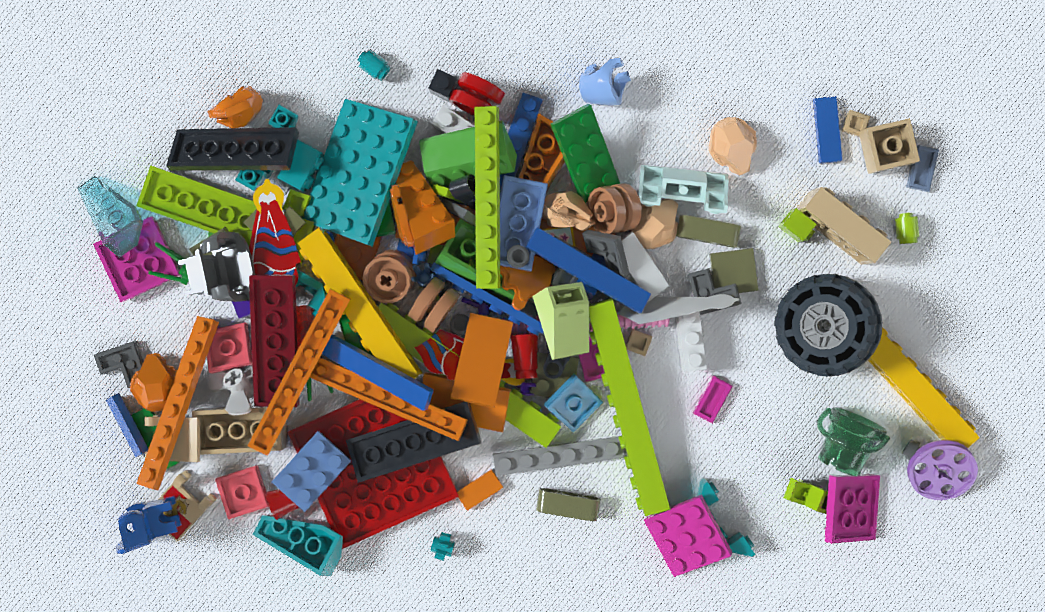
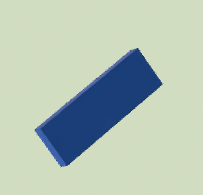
[813,96,843,164]
[106,393,149,458]

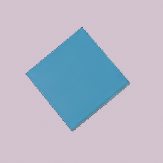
[544,374,603,433]

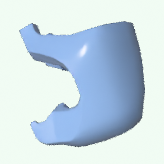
[579,58,631,106]

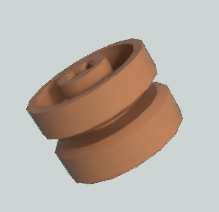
[587,183,642,234]
[363,250,417,303]
[408,277,461,333]

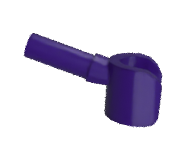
[461,297,490,316]
[507,382,536,396]

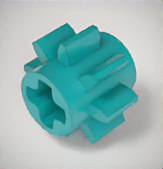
[430,532,455,561]

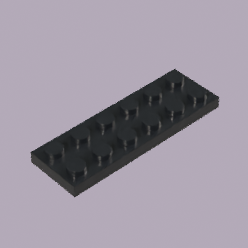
[166,127,299,171]
[346,402,482,483]

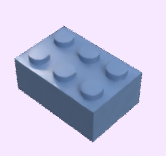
[272,431,351,512]

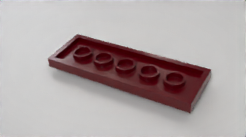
[249,274,300,408]

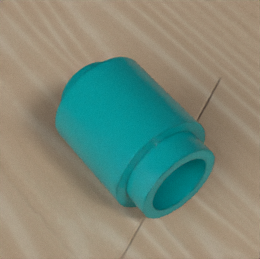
[357,49,391,81]

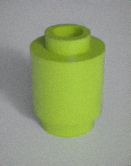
[895,213,920,244]

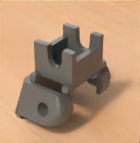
[178,232,255,302]

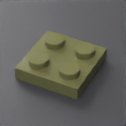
[531,352,579,397]

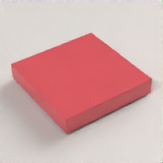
[207,322,252,374]
[215,465,269,520]

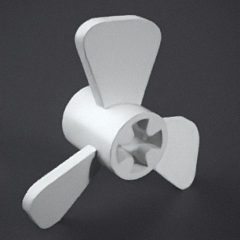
[208,366,254,415]

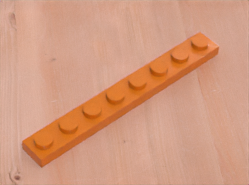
[248,288,351,456]
[136,316,219,491]
[309,357,468,441]

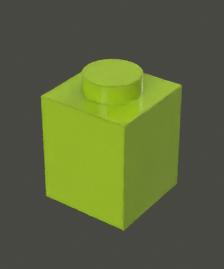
[778,208,817,242]

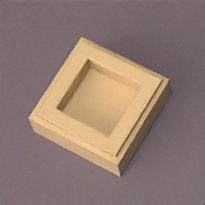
[841,109,871,137]
[626,329,653,356]

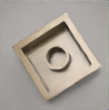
[859,118,920,174]

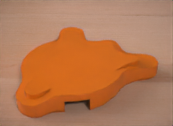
[390,185,414,247]
[500,256,555,311]

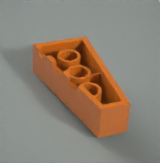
[518,114,565,192]
[395,160,455,255]

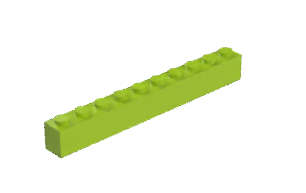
[589,298,670,516]
[378,302,561,448]

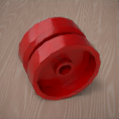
[449,72,505,117]

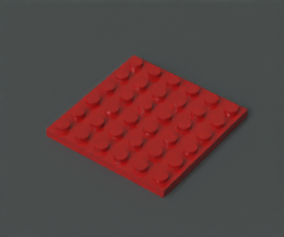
[288,399,459,549]

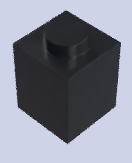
[428,68,458,103]

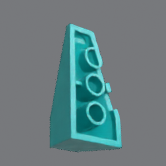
[252,515,343,576]

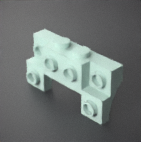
[638,165,729,214]

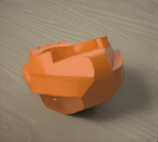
[208,86,263,129]
[130,353,177,412]

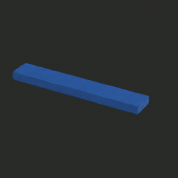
[525,227,651,314]
[322,334,434,411]

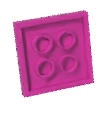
[93,216,181,302]
[825,474,880,544]
[644,495,733,577]

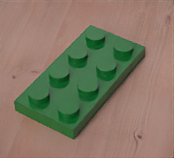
[550,104,620,203]

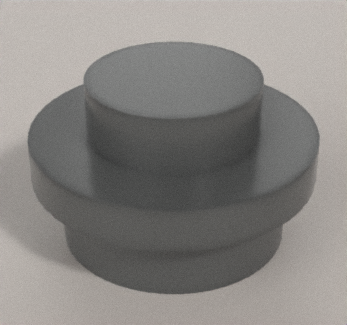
[507,245,529,268]
[450,314,469,335]
[902,439,921,460]

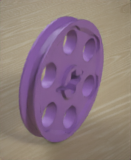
[907,440,978,500]

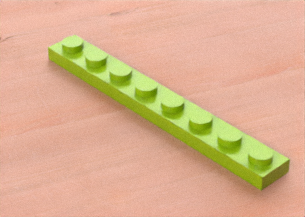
[475,106,500,289]

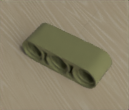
[676,215,741,248]
[536,488,601,522]

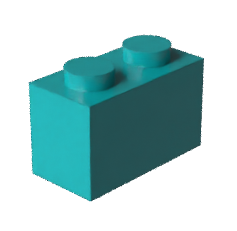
[277,140,325,192]

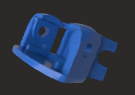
[115,496,181,554]

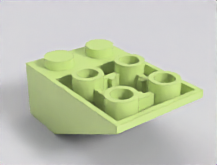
[533,282,589,360]

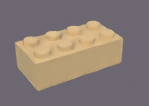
[797,187,891,265]
[192,406,288,455]

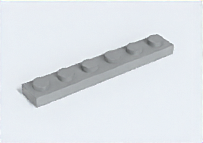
[493,435,624,476]

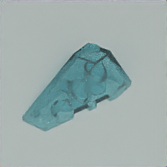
[77,176,143,258]

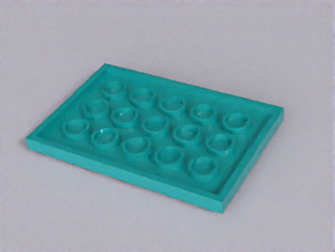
[302,99,418,246]

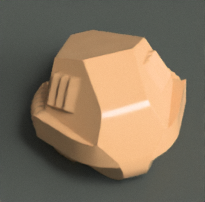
[708,117,757,176]
[541,191,595,230]
[630,199,678,249]

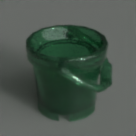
[817,407,890,477]

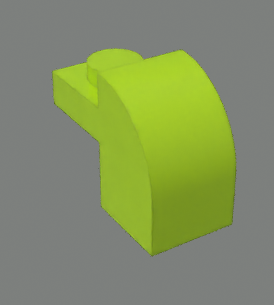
[783,478,828,514]

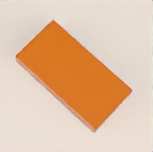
[457,469,503,511]

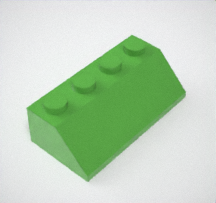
[419,120,517,187]
[435,219,515,305]

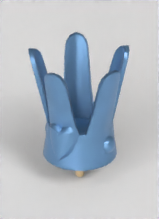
[411,263,434,288]

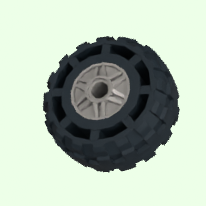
[774,274,883,377]

